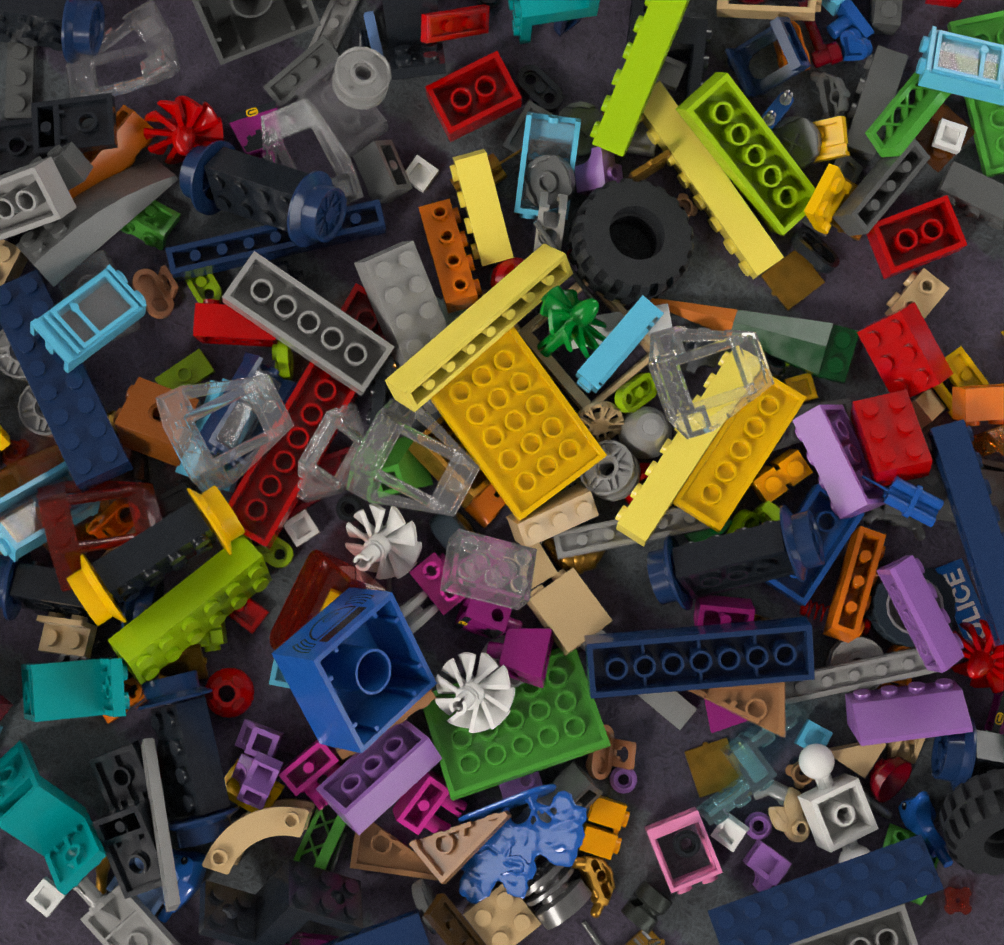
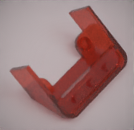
[269,549,386,650]

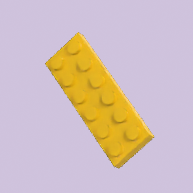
[672,369,807,533]

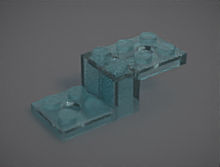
[696,704,802,826]

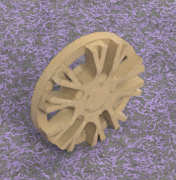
[577,401,624,442]

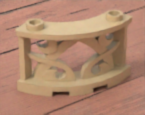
[202,798,315,874]

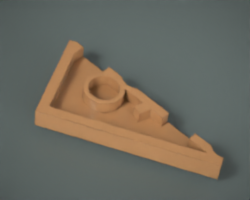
[688,682,786,737]
[409,810,512,884]
[350,822,439,881]

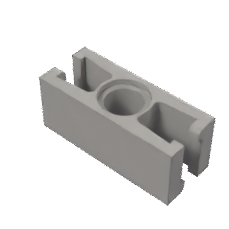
[534,192,568,251]

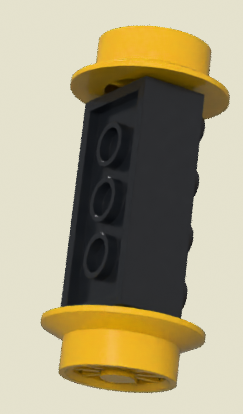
[66,485,245,626]

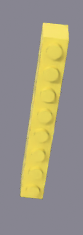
[639,81,784,279]
[385,244,573,412]
[615,346,763,547]

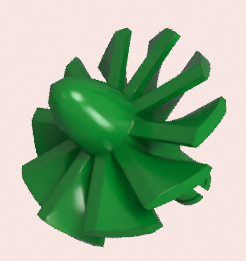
[537,286,607,358]

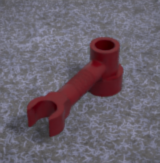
[797,0,842,68]

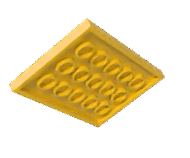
[430,326,607,521]

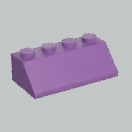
[792,405,885,519]
[876,555,964,673]
[845,678,973,746]
[316,720,442,835]

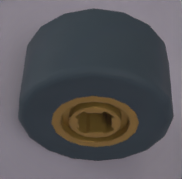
[429,505,480,557]

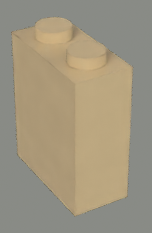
[526,568,613,656]

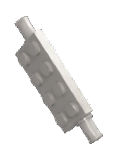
[73,876,181,945]

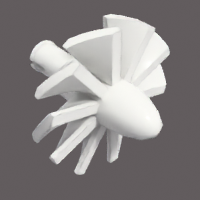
[345,503,422,579]
[435,652,515,733]

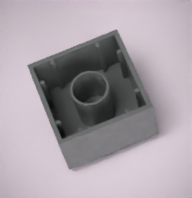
[192,0,321,65]

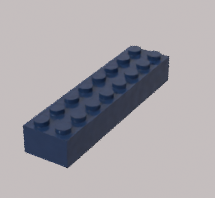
[0,270,134,492]
[584,617,815,699]
[708,834,944,945]

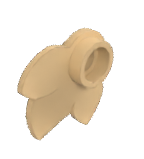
[768,787,810,842]

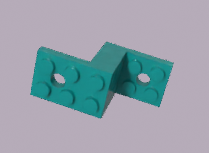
[508,0,600,44]
[21,658,130,722]
[0,740,107,895]

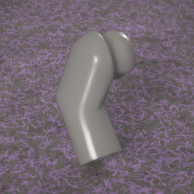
[750,780,788,806]

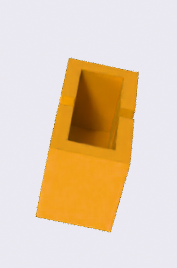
[750,449,813,502]
[579,796,630,860]

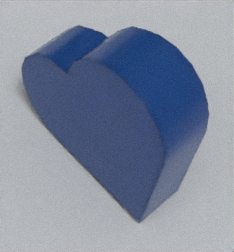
[840,28,873,61]

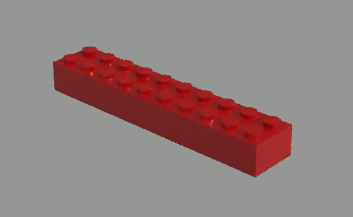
[228,283,385,550]

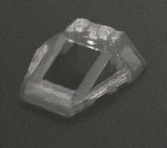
[65,0,180,98]
[261,98,364,205]
[649,326,774,439]
[155,375,294,492]
[347,397,480,517]
[297,402,370,503]

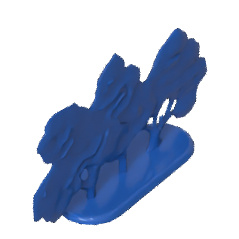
[458,784,587,904]

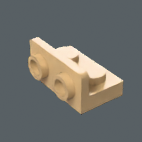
[36,612,98,659]

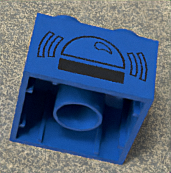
[271,587,437,753]

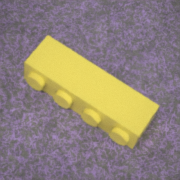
[450,149,514,266]

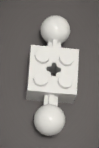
[798,743,878,863]

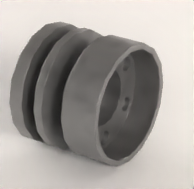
[525,861,592,930]

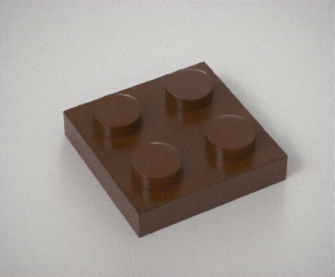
[915,103,975,172]

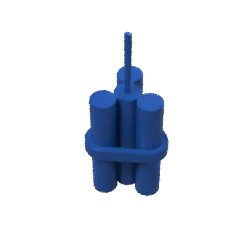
[862,476,944,527]

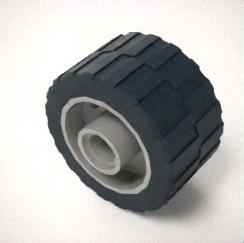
[865,565,956,647]

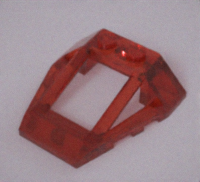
[37,481,162,591]

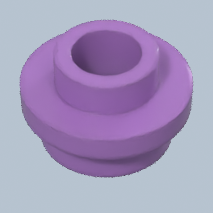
[610,767,637,793]
[744,812,772,840]

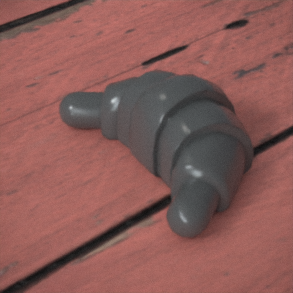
[809,71,850,120]
[863,505,926,541]

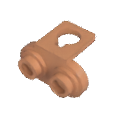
[132,265,179,319]
[586,724,636,780]

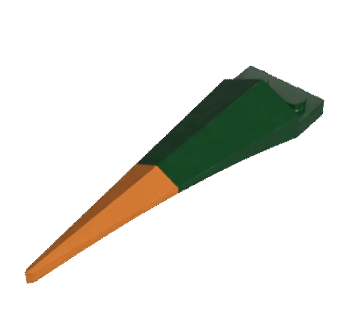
[650,298,859,384]

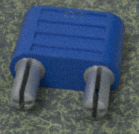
[762,90,793,131]

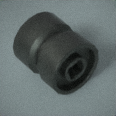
[621,880,673,934]

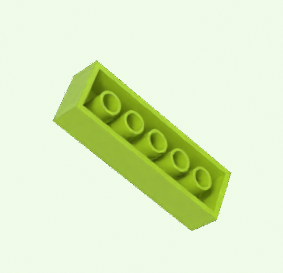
[590,0,690,157]
[676,72,815,236]
[108,535,272,685]

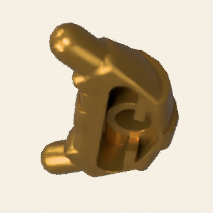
[543,538,605,574]
[571,856,615,918]

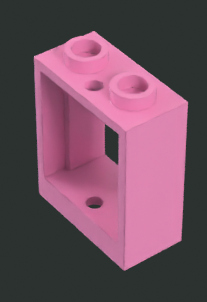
[644,806,723,894]

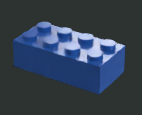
[764,484,865,606]

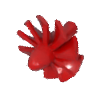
[143,95,223,164]
[951,619,1004,693]

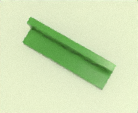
[865,71,951,157]
[293,805,346,870]

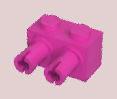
[409,552,470,615]
[693,595,755,626]
[278,739,341,811]
[392,770,467,835]

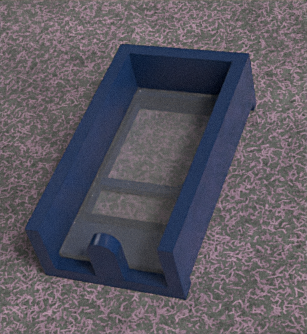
[195,353,297,469]

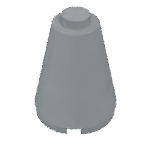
[618,406,672,459]

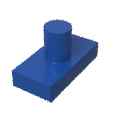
[827,0,874,40]

